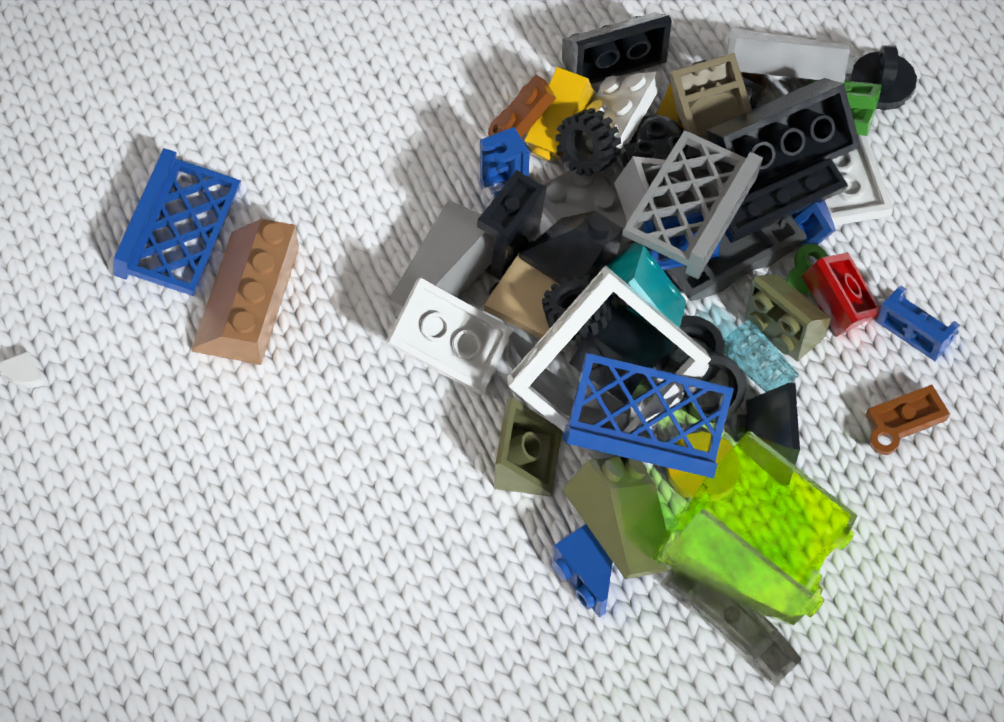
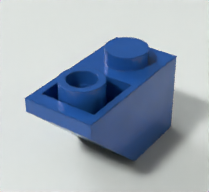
[552,524,613,618]

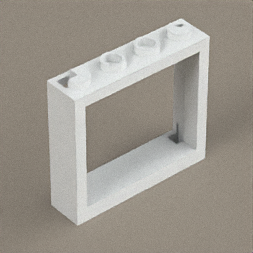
[507,265,711,459]

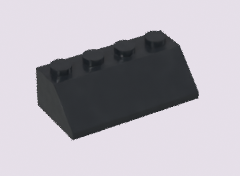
[706,78,861,195]

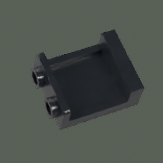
[477,170,547,280]

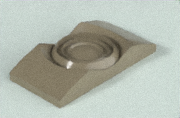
[670,53,752,166]

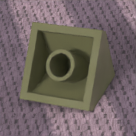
[495,398,562,496]

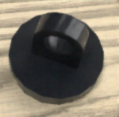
[850,45,917,110]

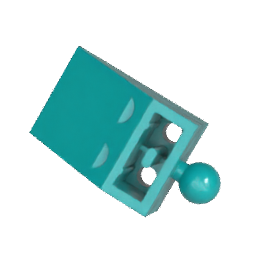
[606,242,686,334]

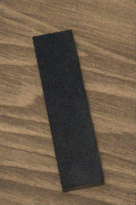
[725,158,849,243]

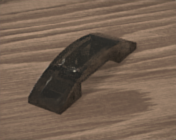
[660,557,802,687]

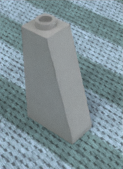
[727,28,855,83]
[388,200,495,319]

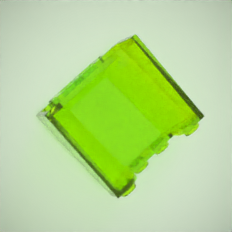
[650,431,858,626]

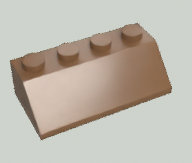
[192,219,299,365]

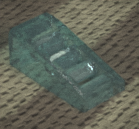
[724,320,799,392]

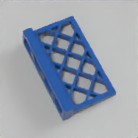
[113,148,241,296]
[562,352,734,478]

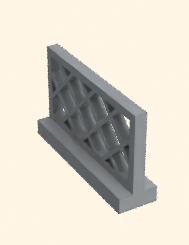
[622,130,763,279]

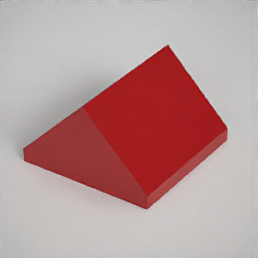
[801,252,880,337]

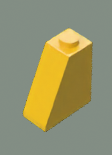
[525,67,596,161]

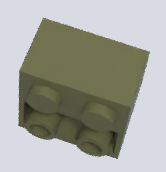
[745,274,831,362]

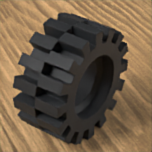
[555,108,621,176]
[542,275,612,341]

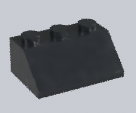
[562,13,672,84]

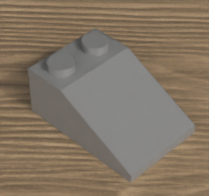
[614,156,726,232]

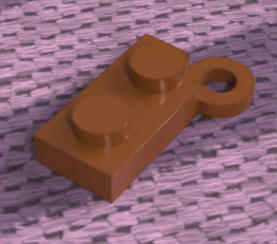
[488,74,556,138]
[865,385,950,455]

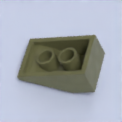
[562,457,675,579]

